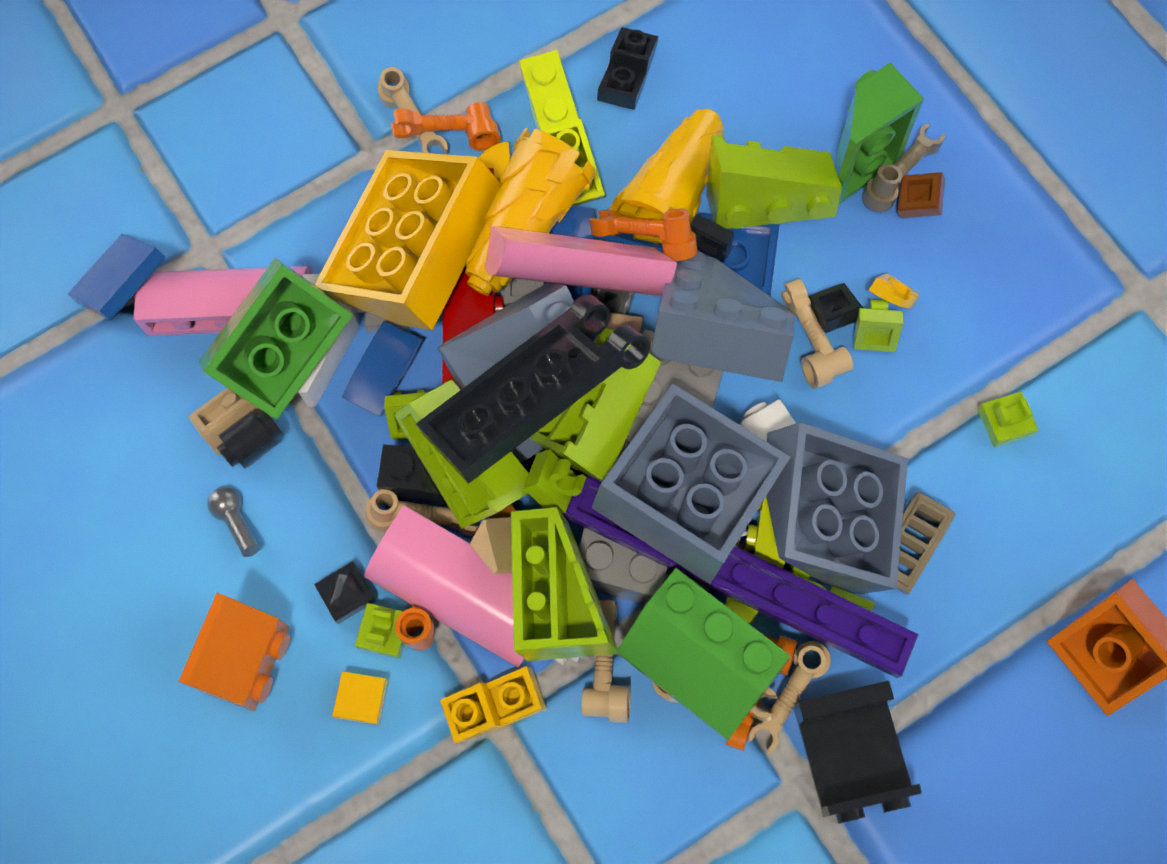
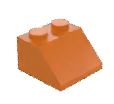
[1046,578,1167,716]
[178,593,290,711]

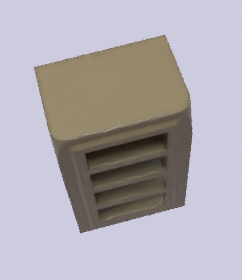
[897,492,956,595]

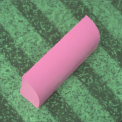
[485,226,677,296]
[133,266,313,336]
[364,505,524,668]

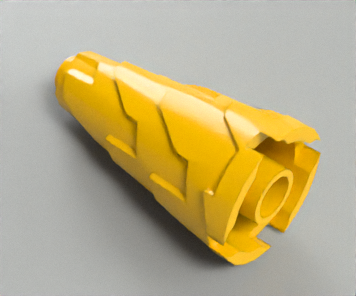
[609,109,724,244]
[465,128,596,296]

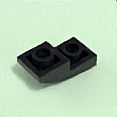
[597,27,659,110]

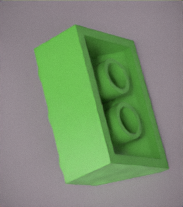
[835,62,924,204]
[199,257,353,420]
[618,568,790,741]

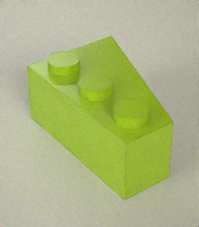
[706,135,842,229]
[530,328,661,482]
[394,380,529,529]
[511,507,619,661]

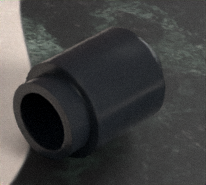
[216,409,284,469]

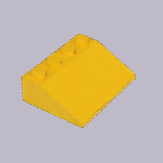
[314,150,501,331]

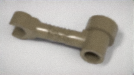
[862,123,945,212]

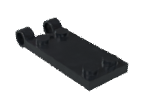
[416,295,650,484]

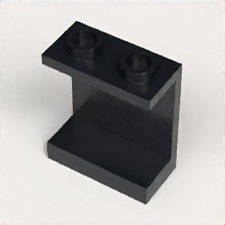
[793,681,922,824]

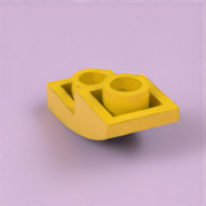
[440,666,547,744]

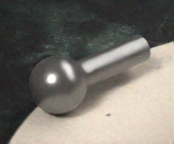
[207,486,259,557]

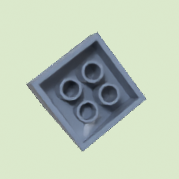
[651,251,795,382]
[437,283,594,463]
[592,383,791,584]
[766,422,908,594]

